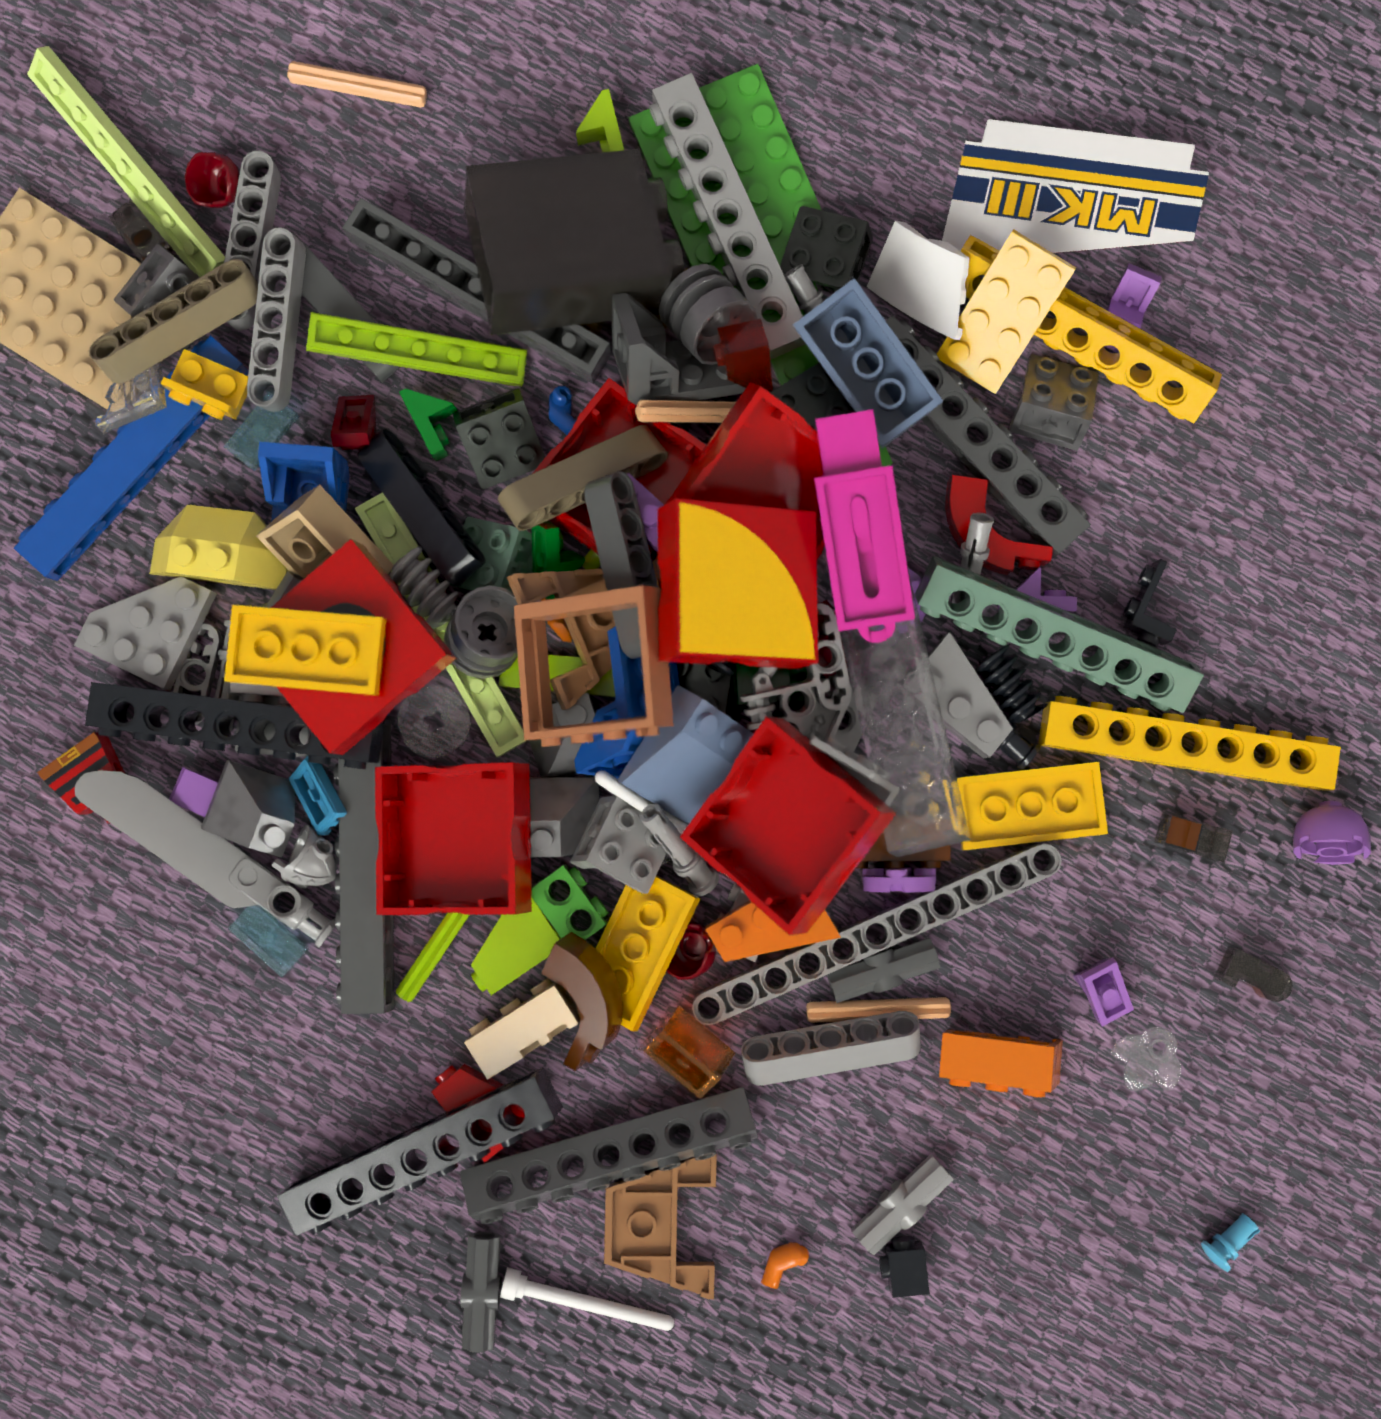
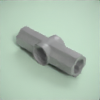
[851,1154,954,1256]

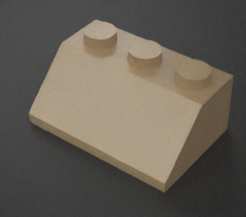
[256,484,393,578]

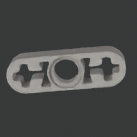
[173,624,223,725]

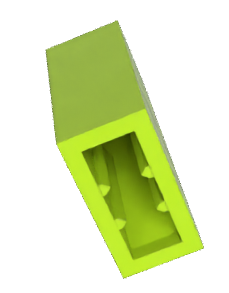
[471,898,561,996]

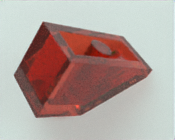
[713,318,773,393]

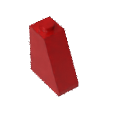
[431,1064,525,1163]

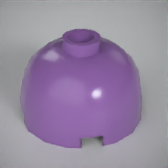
[1293,801,1371,865]

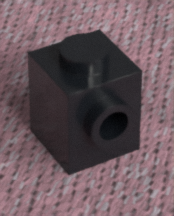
[879,1236,930,1298]

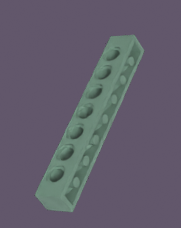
[914,556,1204,713]

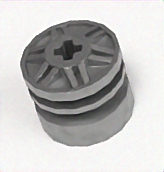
[659,264,757,365]
[444,586,518,679]

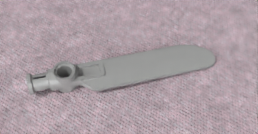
[75,770,336,948]

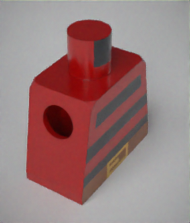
[37,732,125,824]

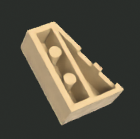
[464,978,580,1080]

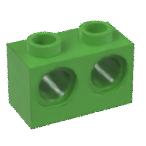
[531,864,609,940]

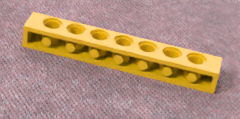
[961,235,1222,423]
[1038,696,1341,791]

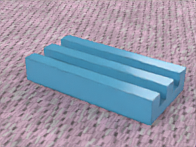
[288,756,347,836]

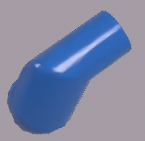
[548,386,576,435]

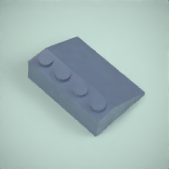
[617,685,753,825]

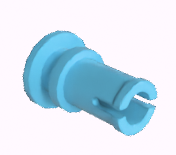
[1201,1213,1260,1272]

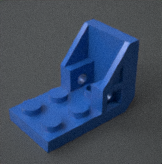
[258,441,350,522]
[574,626,680,779]

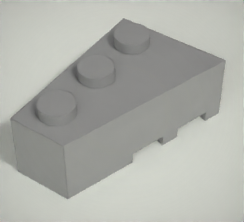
[900,632,1013,759]

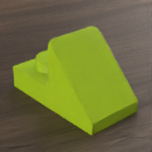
[576,89,627,172]

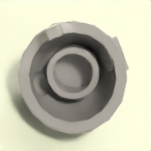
[271,825,337,889]

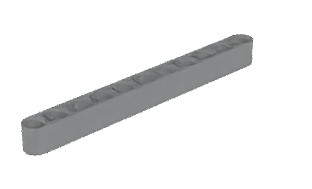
[692,843,1061,1025]

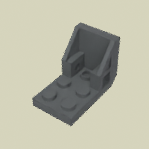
[612,293,749,405]

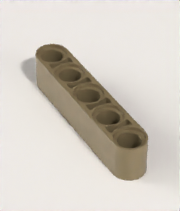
[89,259,258,384]
[498,425,668,531]

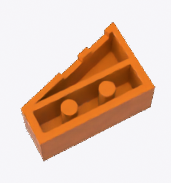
[705,900,841,962]
[939,1030,1063,1097]

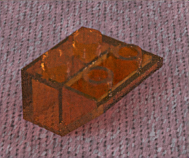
[638,1005,735,1099]

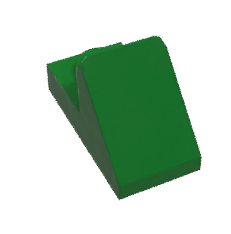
[399,388,458,462]
[532,521,585,599]

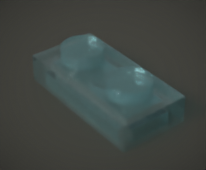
[223,391,300,472]
[228,905,309,978]

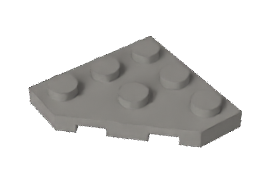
[74,577,217,691]

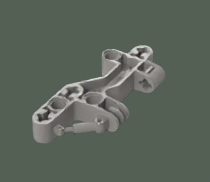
[740,603,852,743]

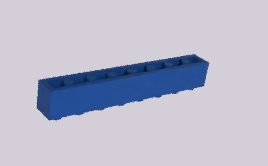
[14,335,249,581]

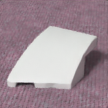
[867,221,970,340]

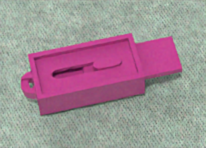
[815,409,915,643]

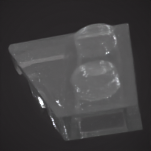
[95,361,167,434]

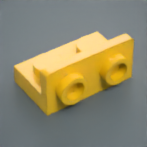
[160,349,248,420]

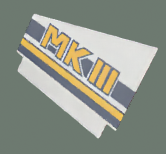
[942,119,1209,253]

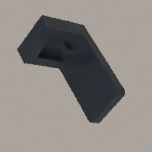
[1123,559,1177,648]

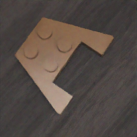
[507,569,616,710]
[604,1154,717,1299]

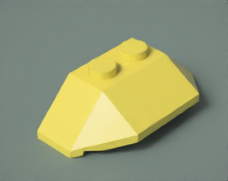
[150,505,289,590]

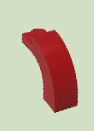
[945,475,1053,575]

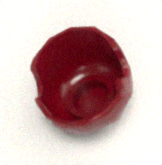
[185,152,240,208]
[666,922,716,980]

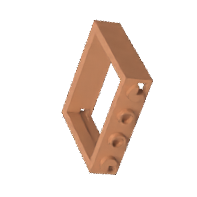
[514,585,674,747]

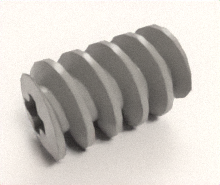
[389,546,459,629]

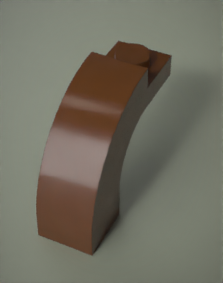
[541,932,623,1071]

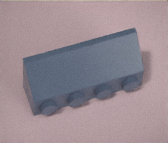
[793,278,943,449]

